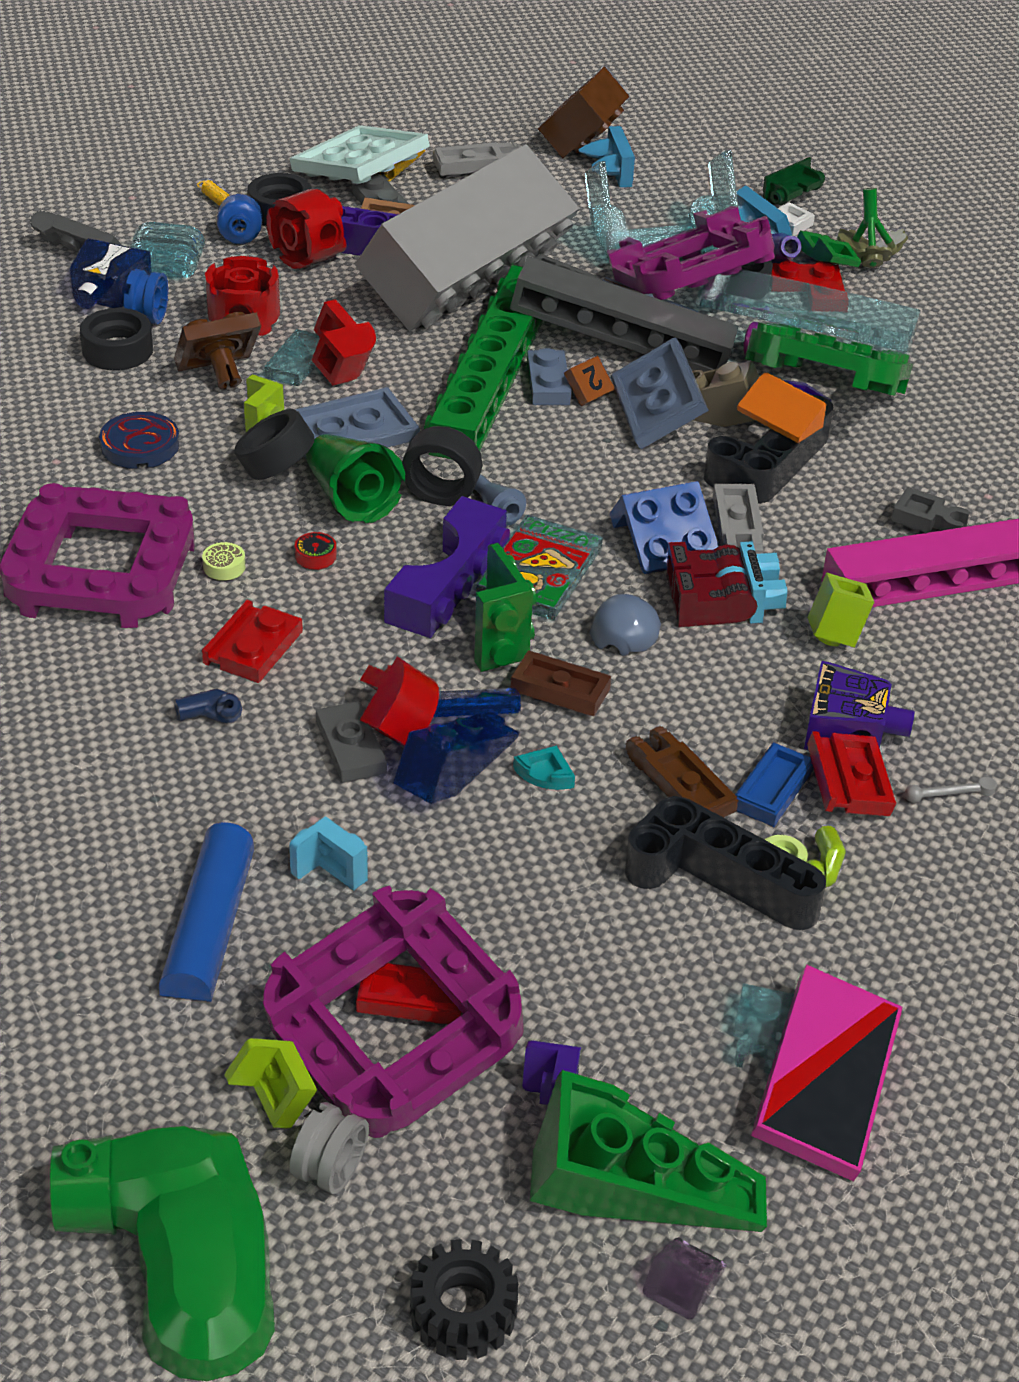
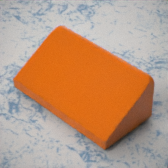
[737,372,826,443]

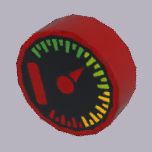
[295,532,337,570]

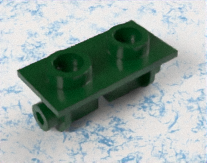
[763,157,825,205]

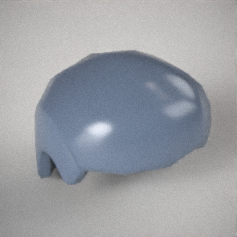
[589,593,661,656]

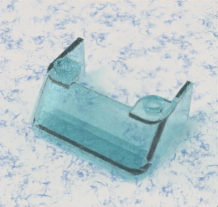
[585,150,738,262]

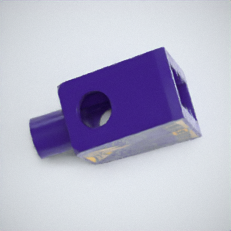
[804,661,915,751]

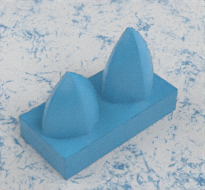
[579,126,635,188]
[735,185,792,236]

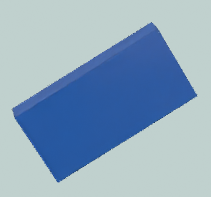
[735,742,814,827]

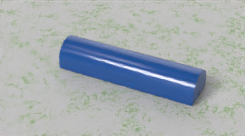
[159,822,254,1002]

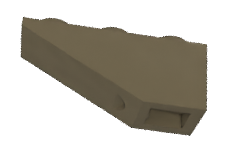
[692,361,759,427]

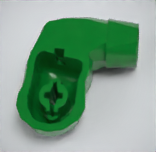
[50,1126,275,1381]

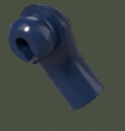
[173,689,242,724]

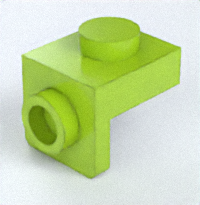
[244,374,284,432]
[224,1038,317,1128]

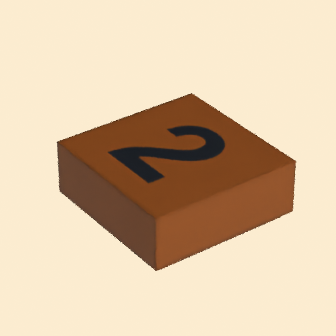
[564,355,615,407]

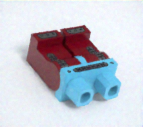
[666,541,787,627]

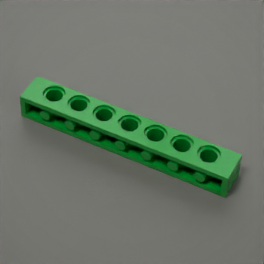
[424,265,543,459]

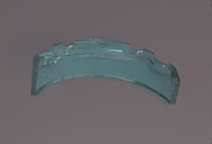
[694,270,921,353]

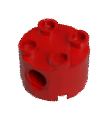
[267,189,346,269]
[205,256,280,336]

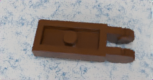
[625,726,738,818]

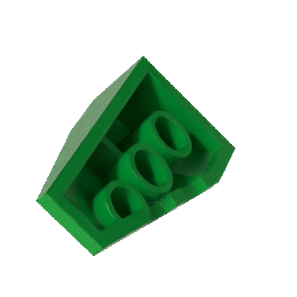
[530,1070,767,1232]

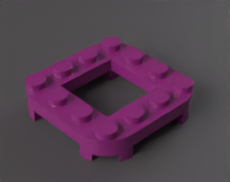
[607,206,775,300]
[0,483,195,628]
[263,885,524,1138]

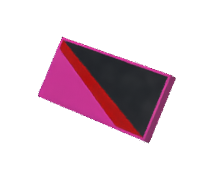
[751,964,903,1182]

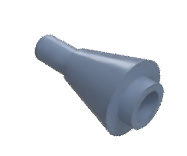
[474,474,526,526]

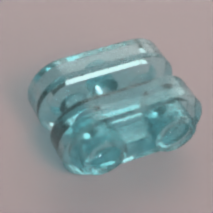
[126,222,205,278]

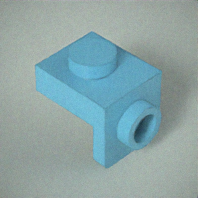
[289,816,368,891]

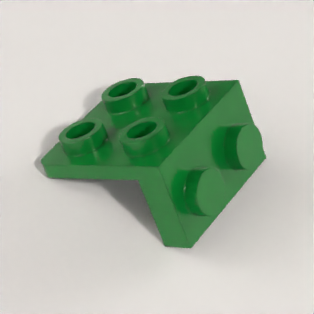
[474,543,536,672]

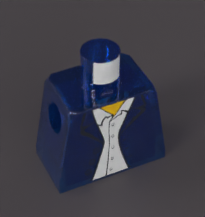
[70,238,152,309]

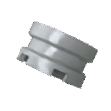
[290,1102,369,1194]

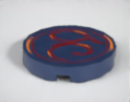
[99,411,180,469]

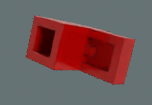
[311,299,376,386]
[360,656,439,751]

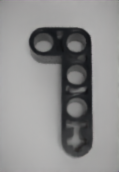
[704,395,834,504]
[625,796,826,930]

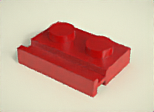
[202,600,303,683]
[807,731,896,816]

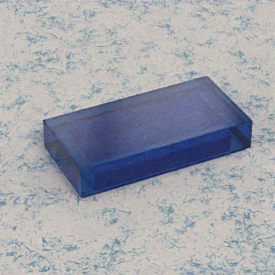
[434,688,521,717]

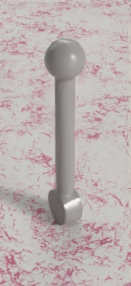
[904,777,997,803]

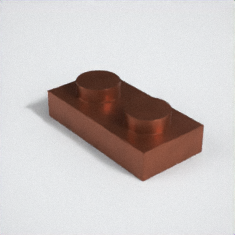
[510,650,611,717]

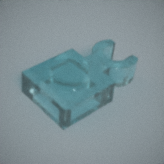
[733,983,794,1074]

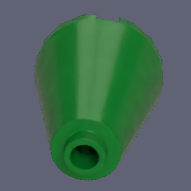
[306,434,406,523]

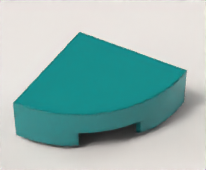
[513,745,575,790]

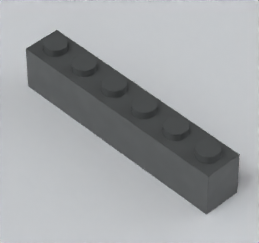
[510,256,738,372]

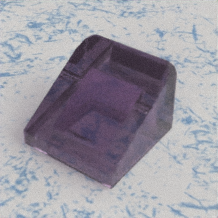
[643,1237,727,1320]

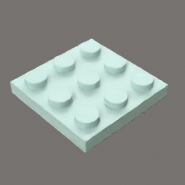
[289,125,430,184]

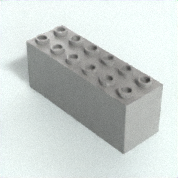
[355,144,580,332]

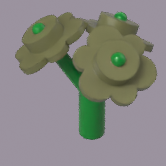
[837,188,908,268]

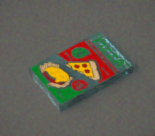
[476,515,603,620]

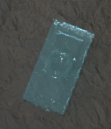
[264,329,320,386]

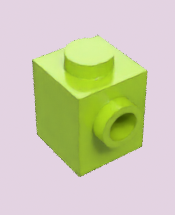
[807,572,874,648]

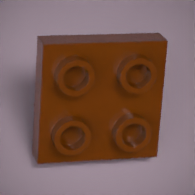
[174,312,261,389]

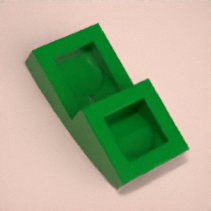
[797,230,862,267]

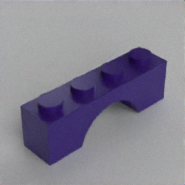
[384,496,510,638]

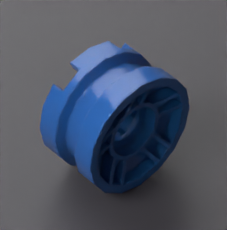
[124,269,169,325]

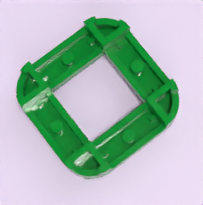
[745,322,913,396]

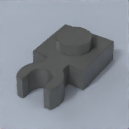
[891,487,970,533]

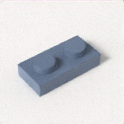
[527,348,571,405]

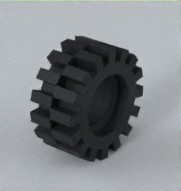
[410,1239,519,1360]

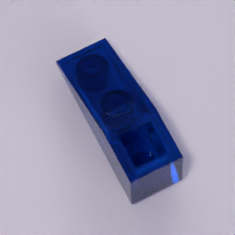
[393,711,520,804]

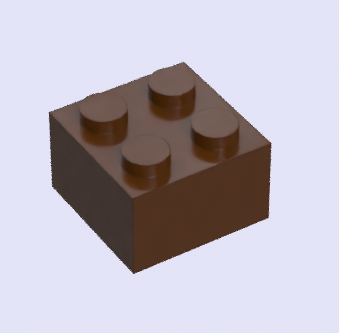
[537,66,630,158]

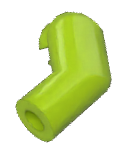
[807,825,846,888]

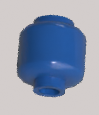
[217,194,262,244]

